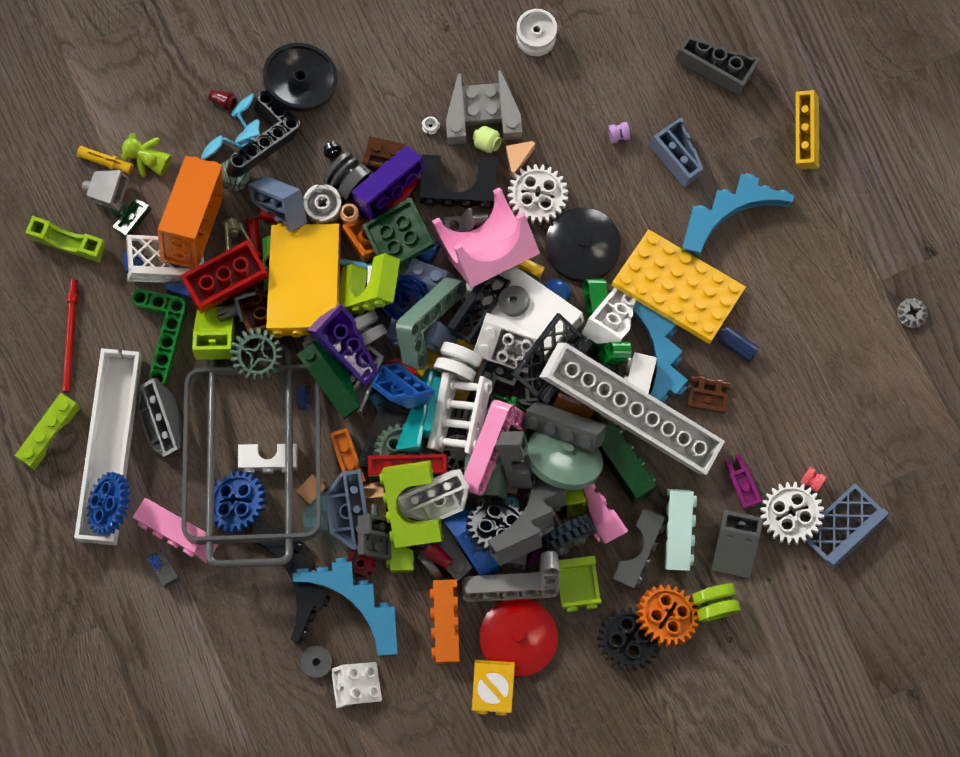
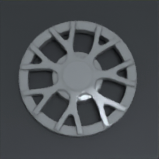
[440,434,467,470]

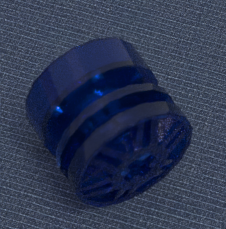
[382,274,429,320]

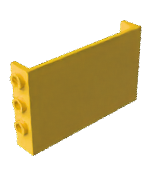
[266,223,341,338]

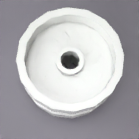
[516,9,557,56]
[433,342,482,383]

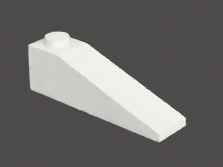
[582,288,636,344]

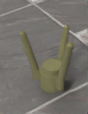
[223,218,255,251]

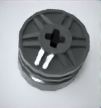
[323,152,373,202]

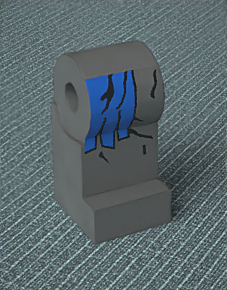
[147,549,180,589]

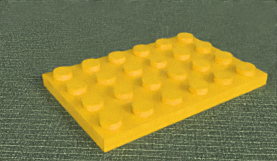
[611,229,746,344]

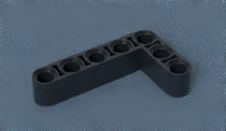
[226,91,300,178]

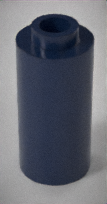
[716,326,760,363]

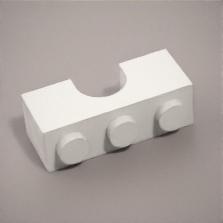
[238,444,298,474]

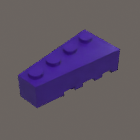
[351,145,425,222]

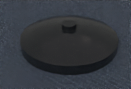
[262,43,338,112]
[545,208,621,282]

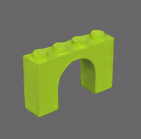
[339,253,400,316]
[379,460,444,548]

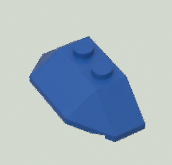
[372,363,435,409]
[442,509,500,576]

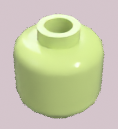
[473,126,501,153]

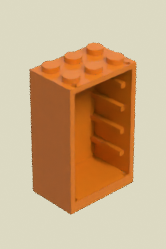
[158,156,224,269]

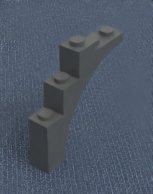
[488,476,567,566]

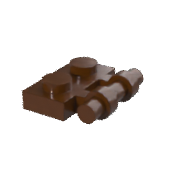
[687,375,730,414]

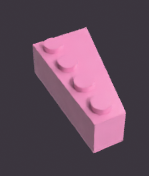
[133,498,219,564]

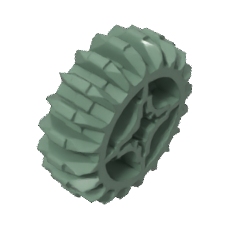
[230,328,282,380]

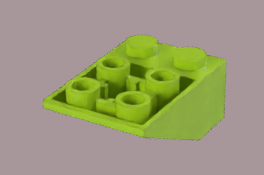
[192,307,235,360]

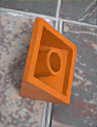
[342,219,376,263]

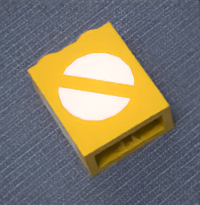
[472,660,515,716]

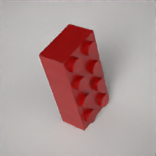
[180,240,268,314]

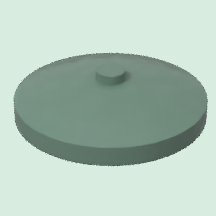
[525,432,603,490]

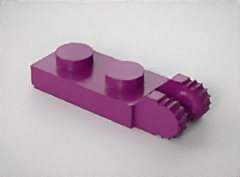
[724,454,762,510]

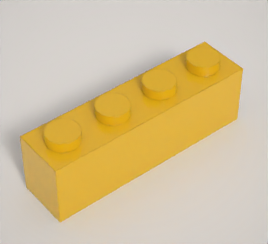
[796,90,819,170]

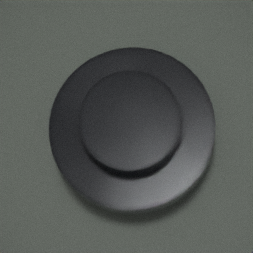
[323,142,342,159]

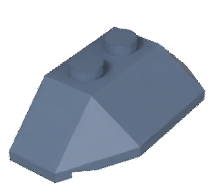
[396,258,462,303]
[325,469,367,550]

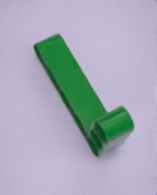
[583,279,631,368]
[131,289,188,387]

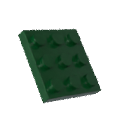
[362,197,436,266]

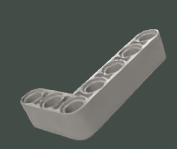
[461,551,560,602]

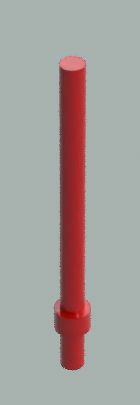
[62,279,79,392]

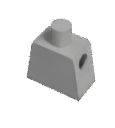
[82,170,130,211]

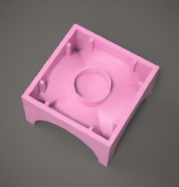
[432,188,540,288]

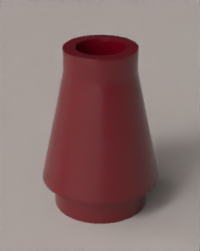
[208,90,237,110]
[422,543,453,569]

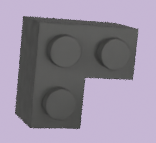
[471,359,521,402]

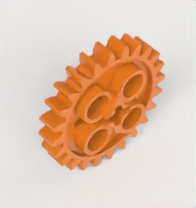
[636,584,699,648]

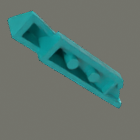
[396,368,441,455]

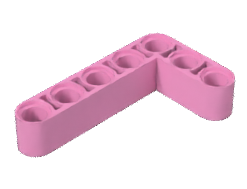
[464,400,527,496]

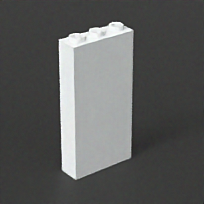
[461,266,585,361]

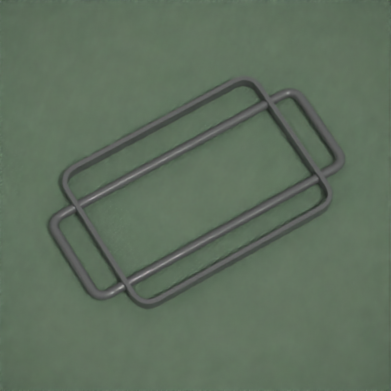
[181,343,321,568]

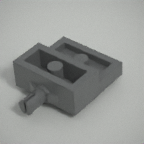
[358,504,392,560]

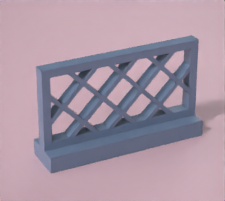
[806,483,889,570]

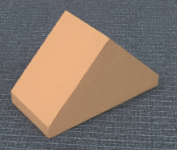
[506,141,535,178]

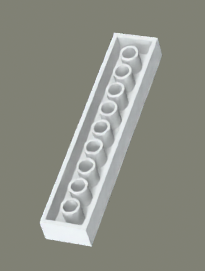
[539,343,725,475]

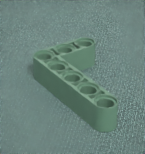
[396,277,466,370]

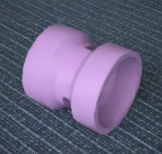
[608,122,630,143]

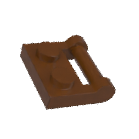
[362,136,406,170]

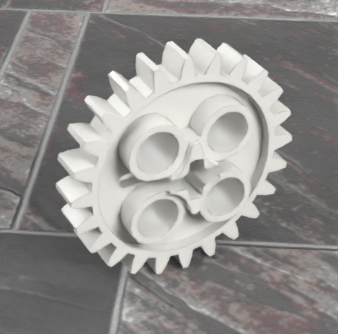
[507,164,568,225]
[760,482,824,545]

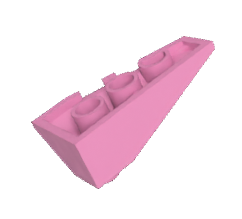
[582,483,628,544]

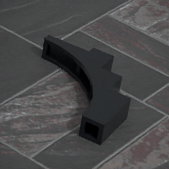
[250,519,331,644]

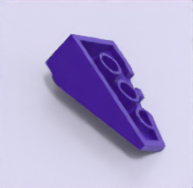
[307,304,378,386]

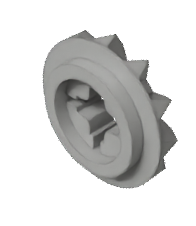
[897,298,928,328]

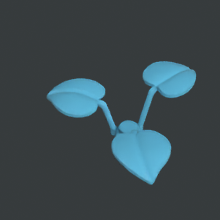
[201,93,260,160]

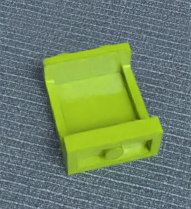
[559,556,602,612]

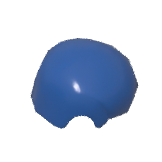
[544,279,571,302]

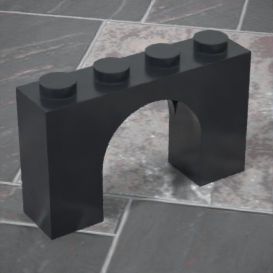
[420,154,497,209]

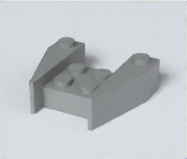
[446,71,522,145]

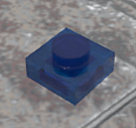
[297,386,310,409]

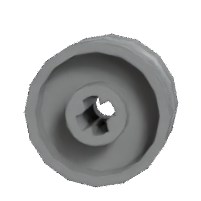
[354,310,388,346]

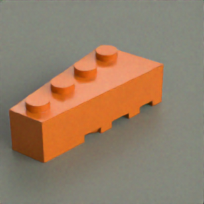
[430,580,460,664]

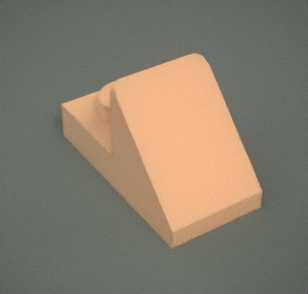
[363,482,386,517]

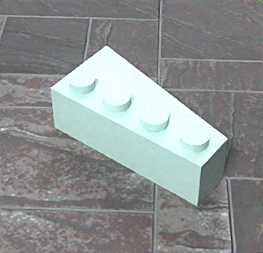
[665,489,697,571]

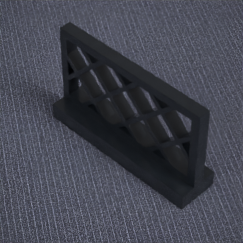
[511,313,593,404]

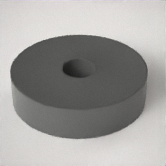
[498,286,530,317]
[417,554,443,580]
[300,646,333,679]

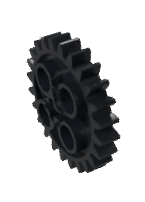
[466,497,523,556]
[597,607,660,672]

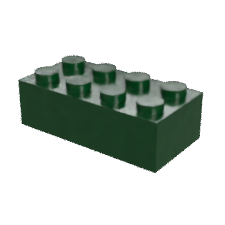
[598,421,657,505]

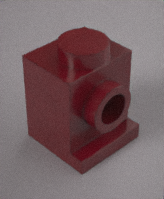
[348,550,376,579]

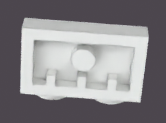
[331,662,382,708]

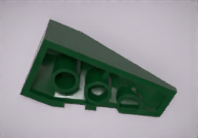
[297,342,360,419]

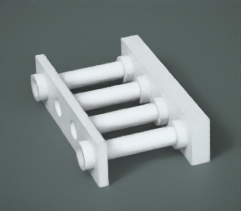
[427,372,492,456]

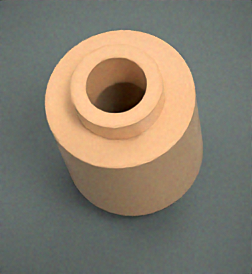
[340,204,360,225]

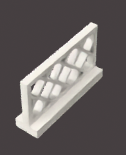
[126,235,204,283]

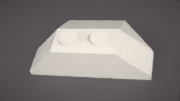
[398,469,469,521]

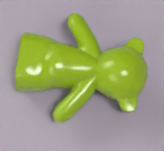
[121,133,173,178]

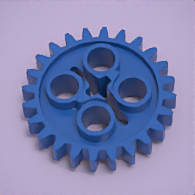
[214,471,267,534]
[86,472,131,536]

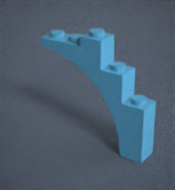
[681,173,794,258]
[633,301,688,403]
[293,558,398,656]

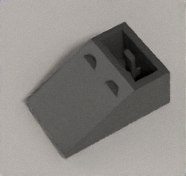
[711,510,763,579]

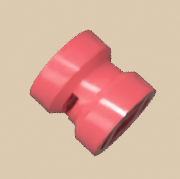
[800,467,826,493]

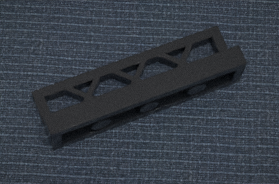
[448,275,511,344]

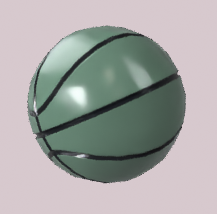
[222,159,251,192]

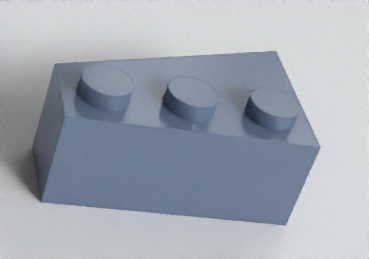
[649,117,703,188]
[248,175,307,232]

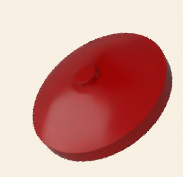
[479,599,558,677]

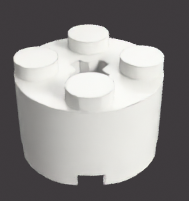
[303,184,342,224]

